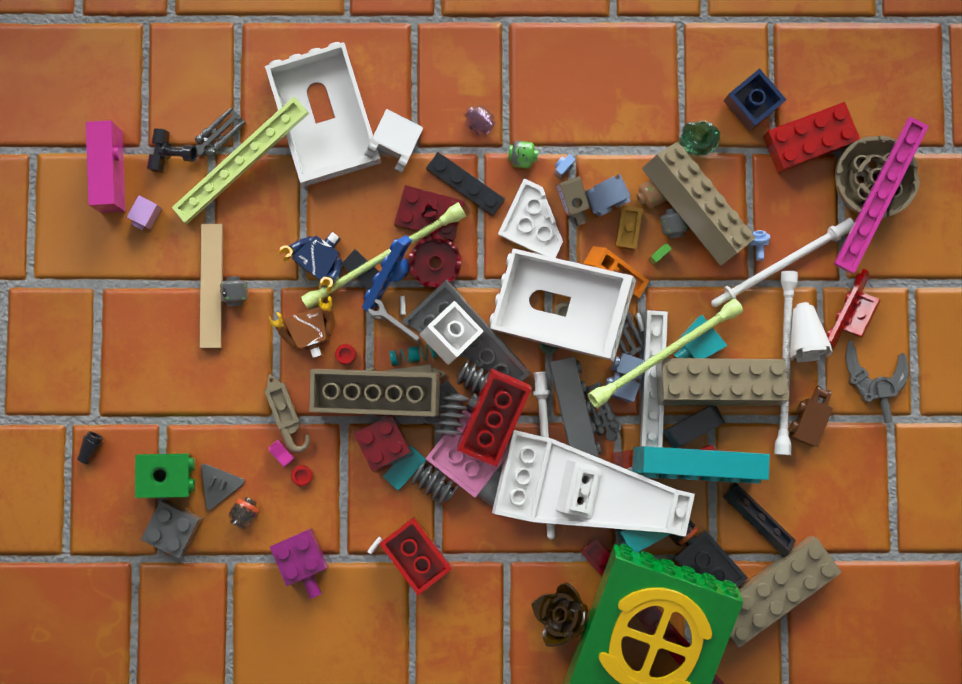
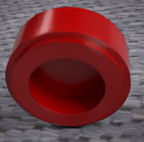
[335,344,356,365]
[291,465,313,486]

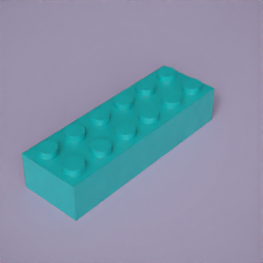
[632,446,770,484]

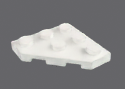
[498,179,563,258]

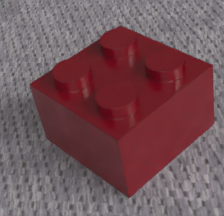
[354,415,413,473]

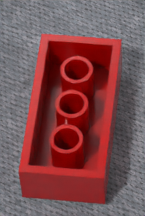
[763,102,860,174]
[457,368,532,467]

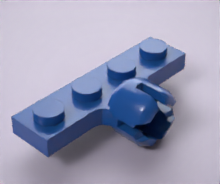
[362,235,412,312]

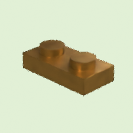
[615,205,643,250]

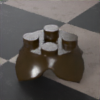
[531,582,588,647]

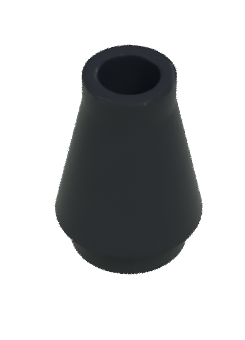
[77,431,104,464]

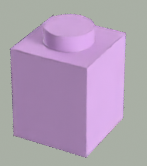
[127,195,162,230]

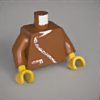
[269,296,335,359]

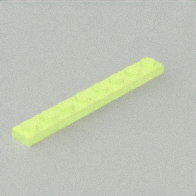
[172,97,310,224]

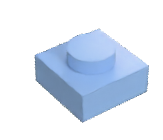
[554,154,576,179]

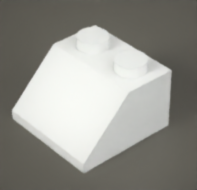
[419,301,483,365]

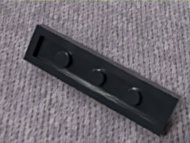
[426,152,505,216]
[723,482,796,556]

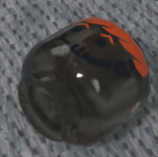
[228,497,260,530]

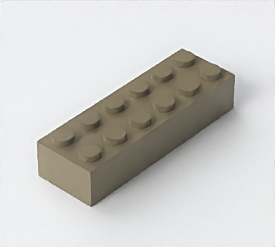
[642,142,756,266]
[656,358,789,406]
[309,369,440,416]
[730,536,842,648]

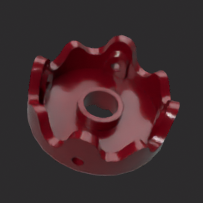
[409,235,461,289]

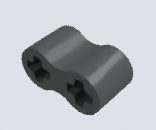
[477,464,503,508]

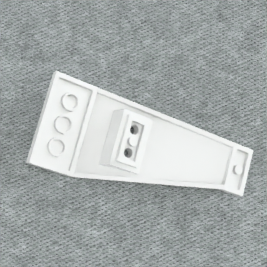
[492,430,695,537]

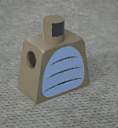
[555,176,589,226]

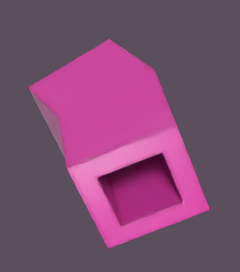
[268,440,295,467]

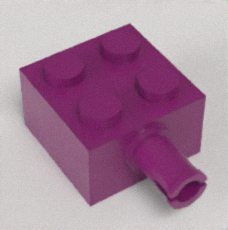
[270,528,329,599]

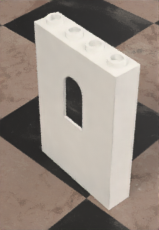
[265,42,381,187]
[489,249,636,362]

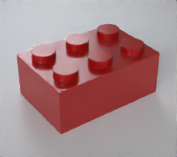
[379,516,452,595]

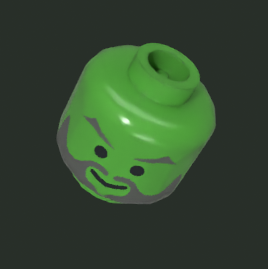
[508,141,538,169]

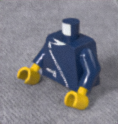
[278,232,342,293]

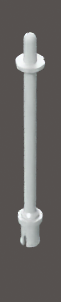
[711,218,854,307]
[533,372,555,540]

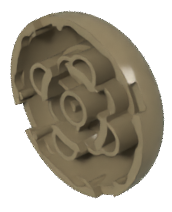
[835,135,920,218]

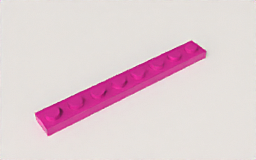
[833,117,929,274]

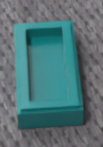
[383,445,427,491]

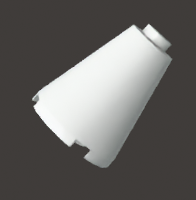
[790,302,833,362]

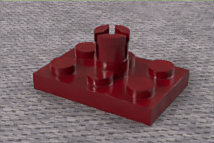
[394,185,465,242]

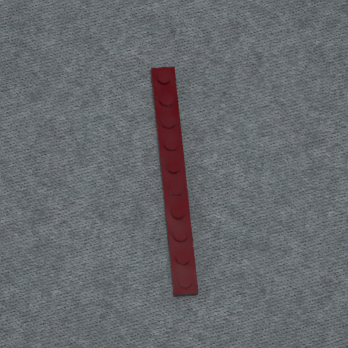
[580,538,724,684]

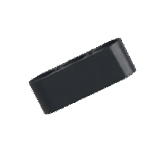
[663,405,725,448]

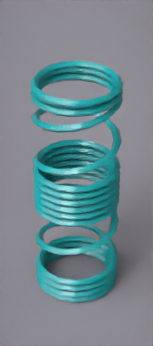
[389,344,437,366]

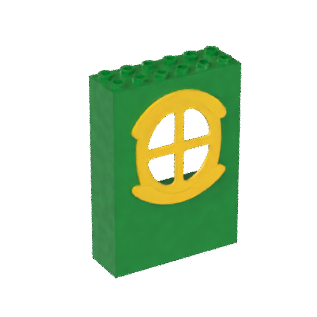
[563,544,743,684]

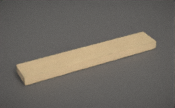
[200,224,224,348]

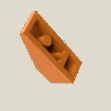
[583,246,649,298]

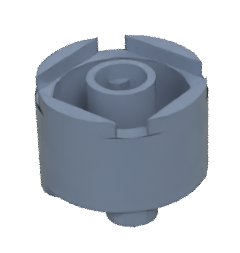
[585,174,631,217]

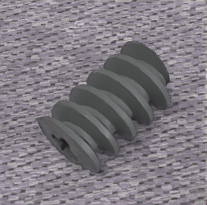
[457,360,489,394]
[435,391,470,437]
[411,461,459,505]

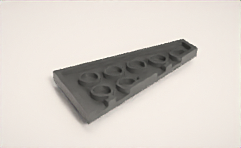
[401,280,531,381]

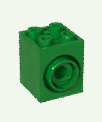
[135,453,195,498]

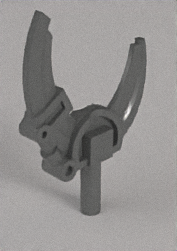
[846,340,909,423]

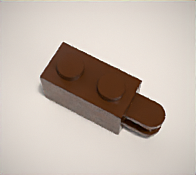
[789,385,833,447]

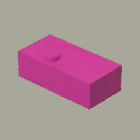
[86,120,126,213]

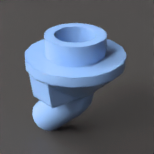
[750,230,770,261]

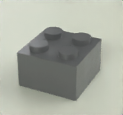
[141,500,204,559]

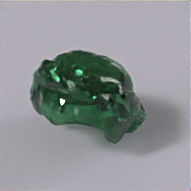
[679,121,720,156]

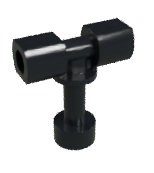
[147,128,197,172]

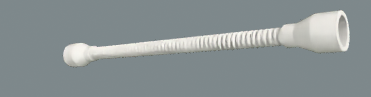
[774,271,798,455]

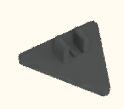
[201,464,245,510]

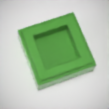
[649,243,672,265]

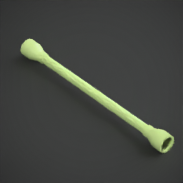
[301,203,467,310]
[588,299,743,408]

